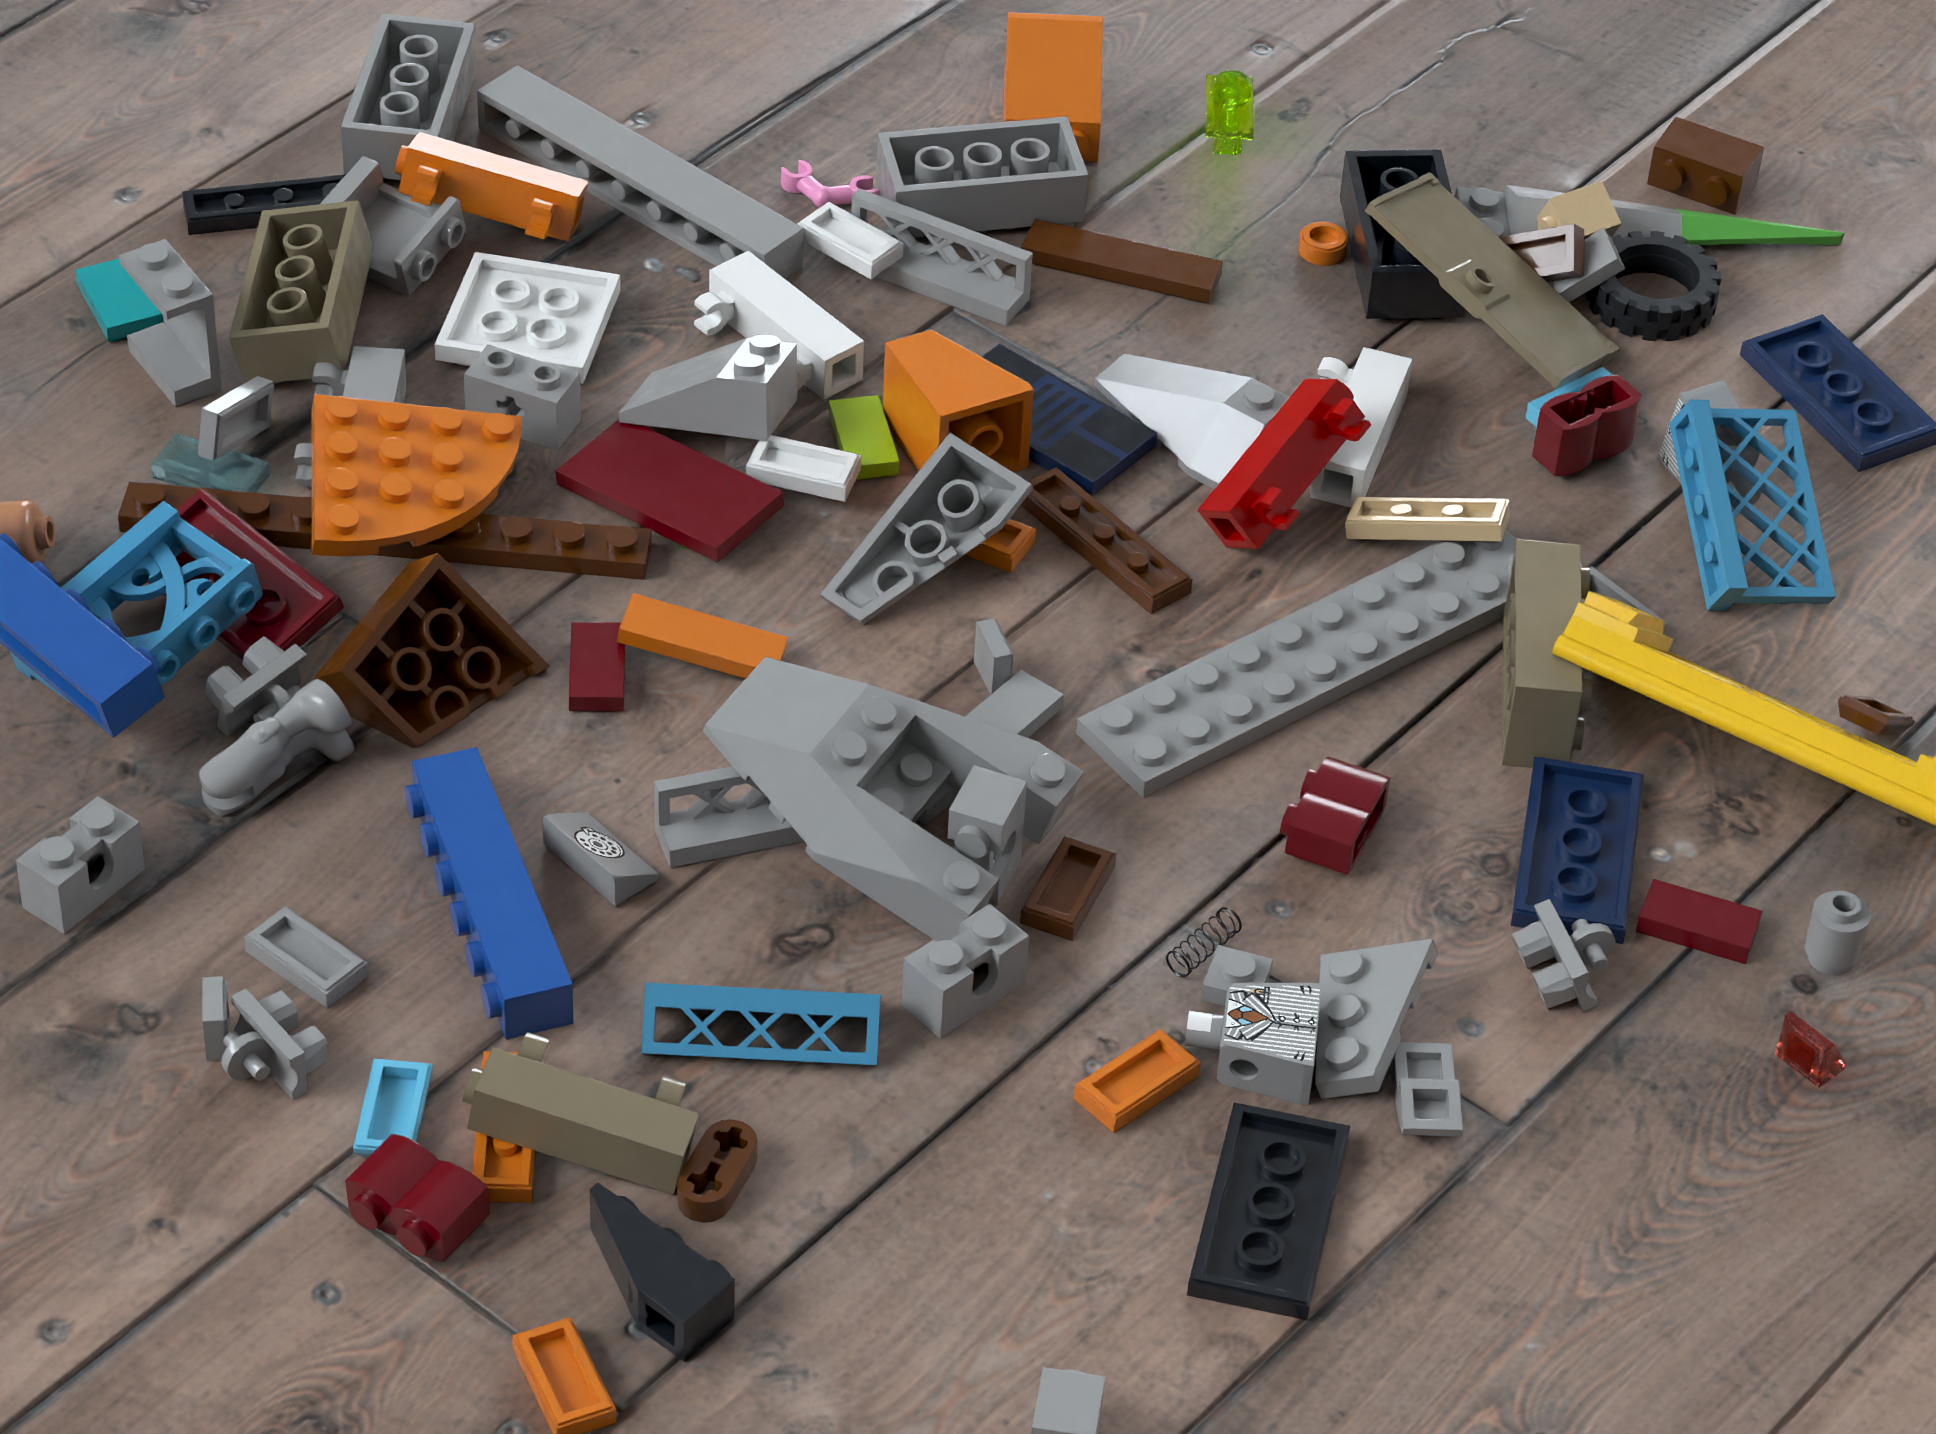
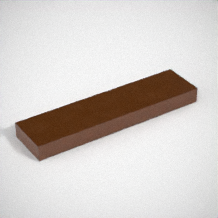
[1021,219,1223,303]
[1021,467,1193,614]

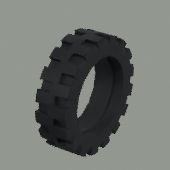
[1586,231,1721,341]

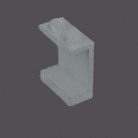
[119,239,222,407]

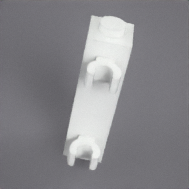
[694,251,864,400]
[1310,347,1412,507]

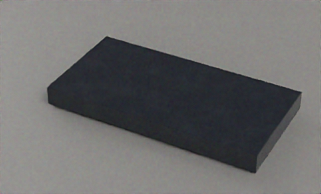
[1187,1102,1350,1320]

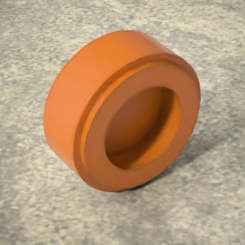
[1298,222,1348,266]

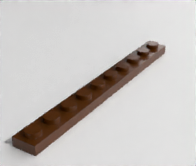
[118,481,652,580]

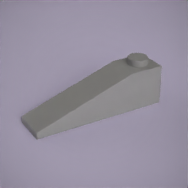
[820,433,1033,625]

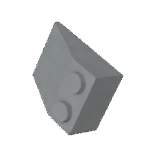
[619,335,797,441]

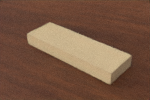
[1345,497,1510,541]

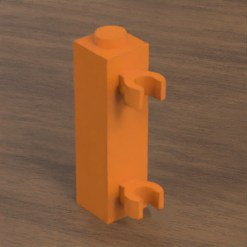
[395,132,589,242]

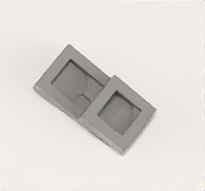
[1392,1042,1463,1136]

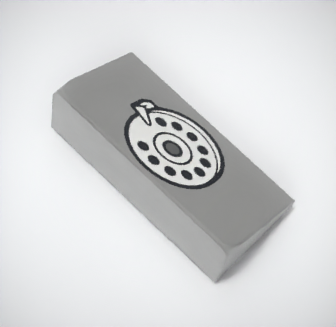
[543,812,659,906]

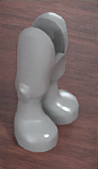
[199,679,355,816]

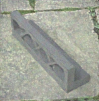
[834,188,1033,326]
[654,766,805,868]

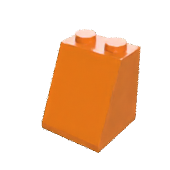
[1003,12,1103,162]
[883,329,1034,473]

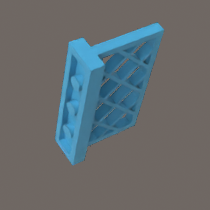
[1669,399,1836,611]

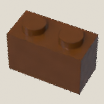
[1647,117,1764,215]

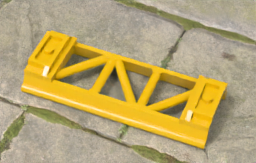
[1552,591,1936,826]

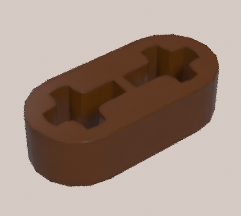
[677,1119,757,1223]

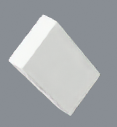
[797,202,904,279]
[746,435,861,502]

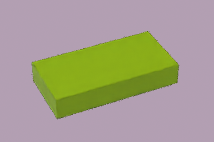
[828,395,900,480]

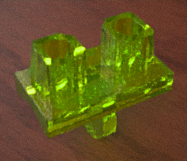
[1205,70,1254,155]

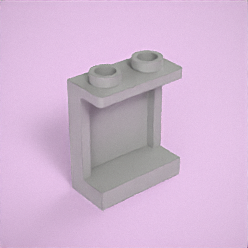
[320,156,466,296]

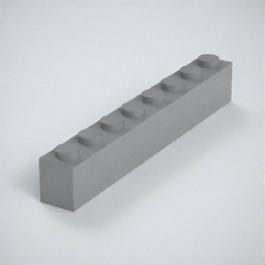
[477,65,804,279]

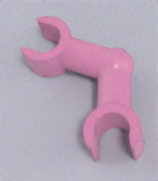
[781,160,879,208]

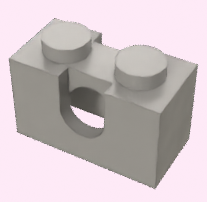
[947,765,1027,905]
[16,796,145,934]
[901,904,1029,1039]

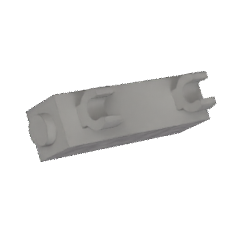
[294,346,407,487]

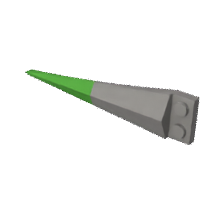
[1454,185,1845,246]

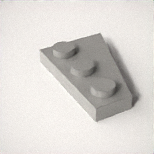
[1315,939,1438,1099]

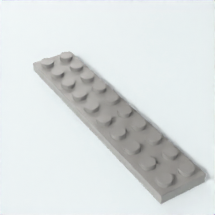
[1076,530,1516,798]

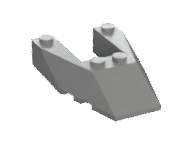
[703,657,1084,941]

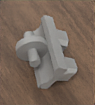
[204,637,307,737]
[1512,899,1615,1012]
[221,988,329,1100]

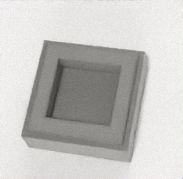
[974,618,1014,695]
[202,976,230,1061]

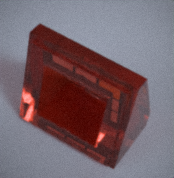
[1776,1011,1846,1088]

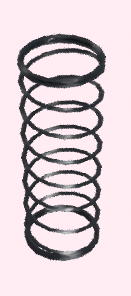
[1166,907,1242,977]

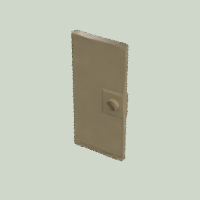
[1365,172,1621,389]

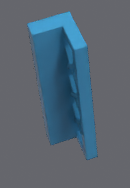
[641,983,881,1065]

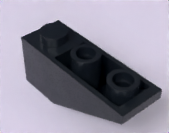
[590,1182,735,1362]

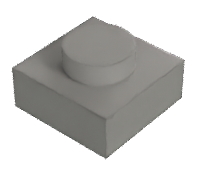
[1201,945,1273,1006]

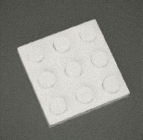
[435,252,620,384]

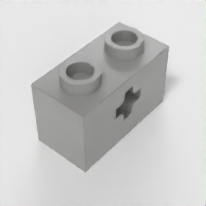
[464,344,581,451]

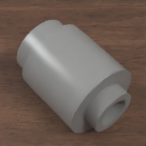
[1804,891,1871,975]

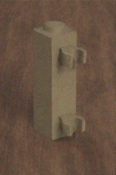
[462,1032,700,1195]

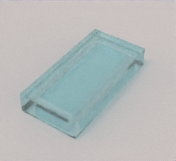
[151,433,270,492]

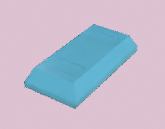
[353,1059,433,1158]

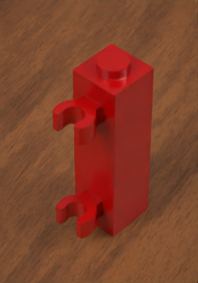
[1197,379,1372,549]

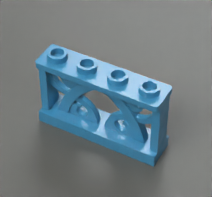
[11,501,263,727]

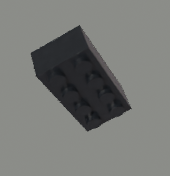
[1340,149,1465,320]

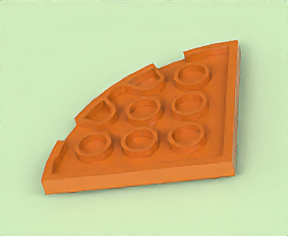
[311,394,522,557]

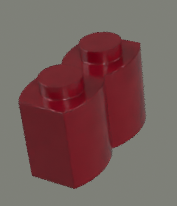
[1532,375,1642,476]
[1280,756,1390,875]
[345,1134,490,1262]

